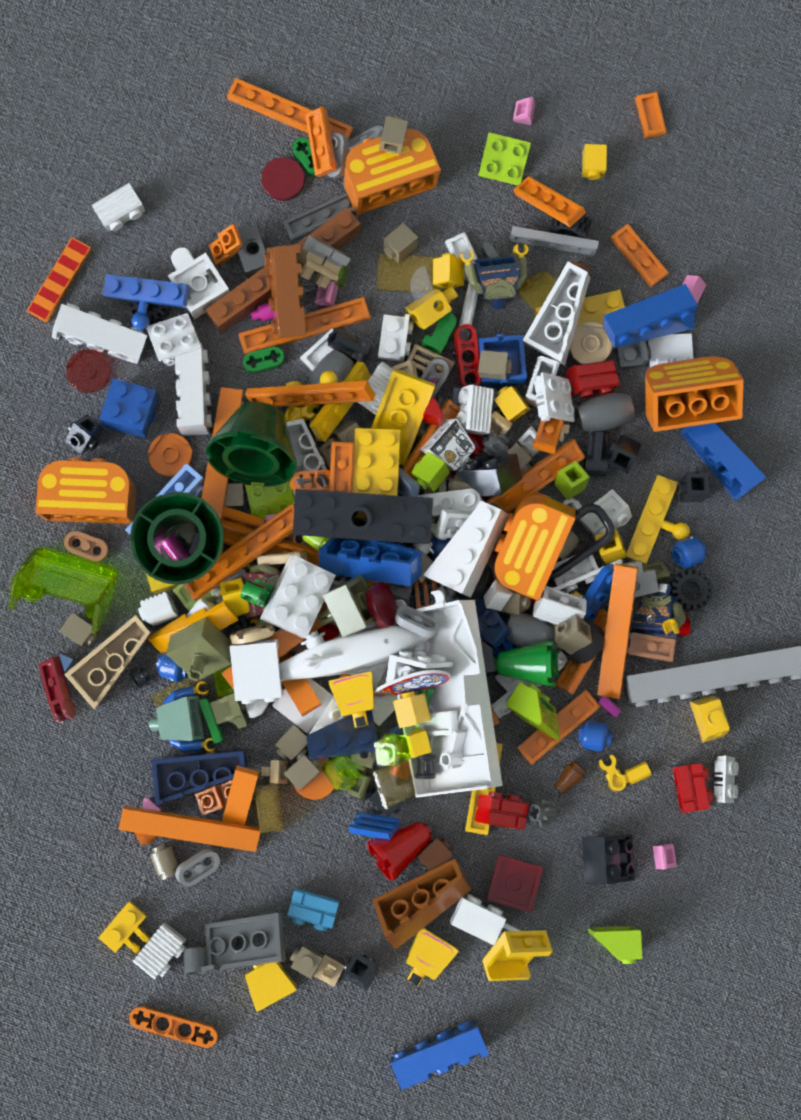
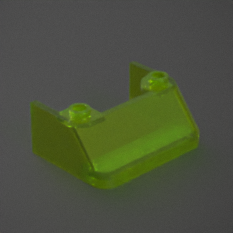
[8,547,119,635]

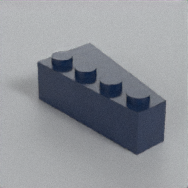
[151,748,248,806]

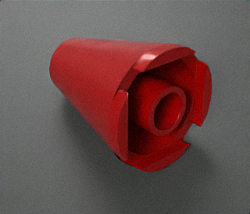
[366,821,432,881]

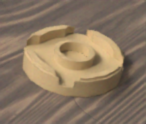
[569,321,613,364]
[230,624,276,645]

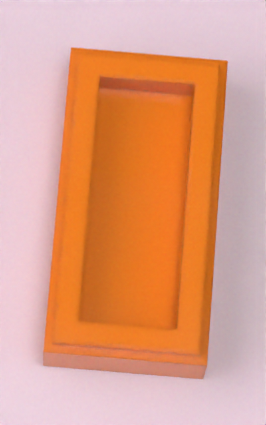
[635,92,667,139]

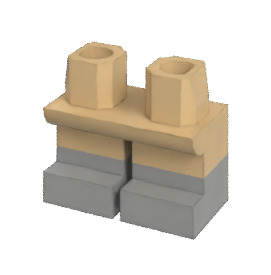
[297,235,350,289]

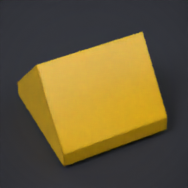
[406,727,432,758]

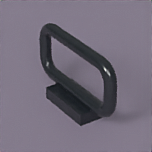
[549,503,615,579]

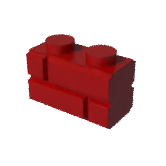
[565,360,619,399]
[672,763,713,813]
[475,791,529,830]

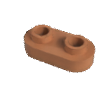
[64,531,109,562]

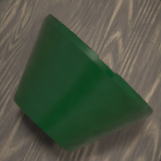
[206,402,297,487]
[130,492,224,585]

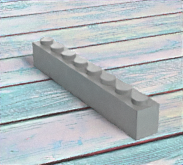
[624,646,801,707]

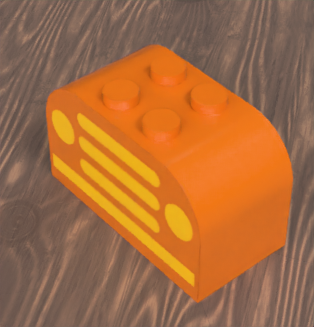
[344,129,441,216]
[645,356,744,432]
[36,457,136,524]
[495,495,576,601]

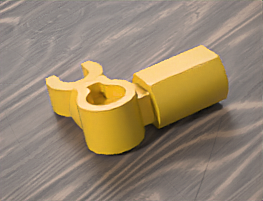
[285,381,319,422]
[598,755,652,792]

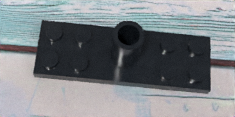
[293,489,433,544]

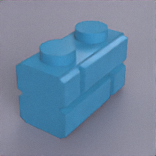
[287,888,340,931]

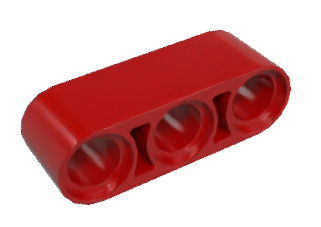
[454,324,481,387]

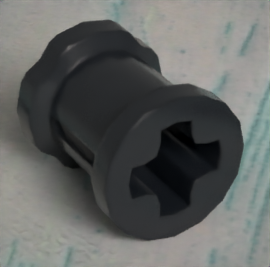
[415,754,436,779]

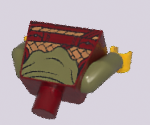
[245,563,281,629]

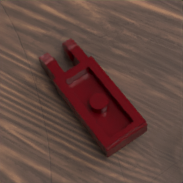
[38,656,76,723]

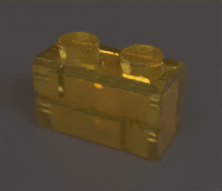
[254,784,285,834]

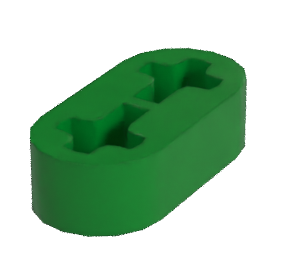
[293,138,318,177]
[243,347,285,374]

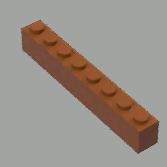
[206,207,361,334]

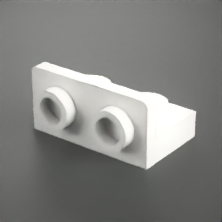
[378,314,414,362]
[579,489,632,541]
[431,509,473,540]

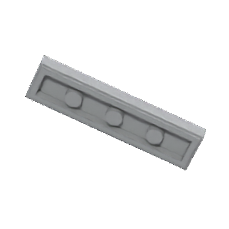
[510,226,599,256]

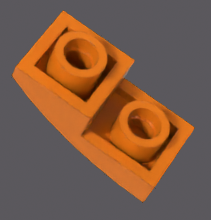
[209,224,243,265]
[194,780,233,816]

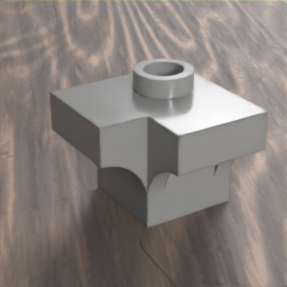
[624,560,659,597]

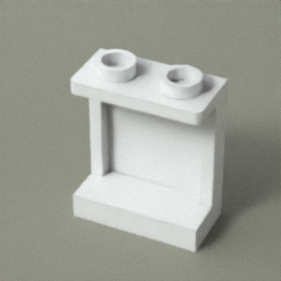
[230,639,284,704]

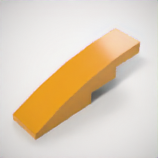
[148,601,238,654]

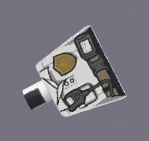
[420,419,475,471]

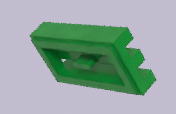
[199,698,225,744]

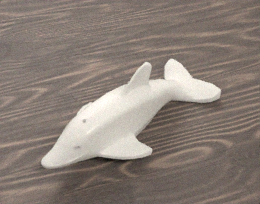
[246,621,429,719]

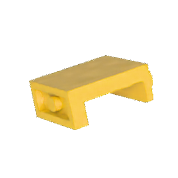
[482,930,553,981]

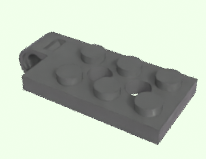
[183,913,286,975]

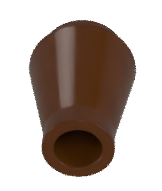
[554,760,587,794]

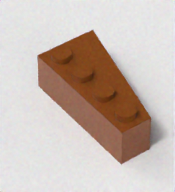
[264,244,306,338]
[372,859,471,950]

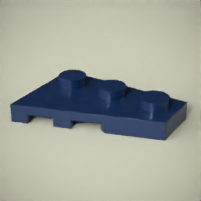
[459,596,511,649]
[306,711,378,760]

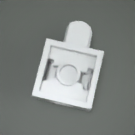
[168,248,230,319]
[450,894,522,945]

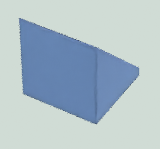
[59,654,73,678]

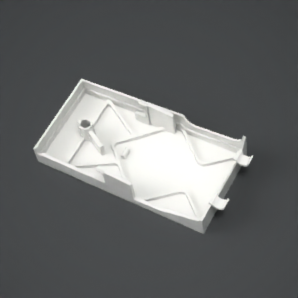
[394,590,503,797]

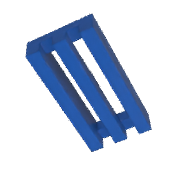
[348,812,400,840]

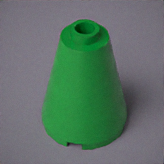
[494,641,558,687]

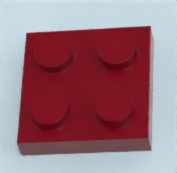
[486,854,543,913]

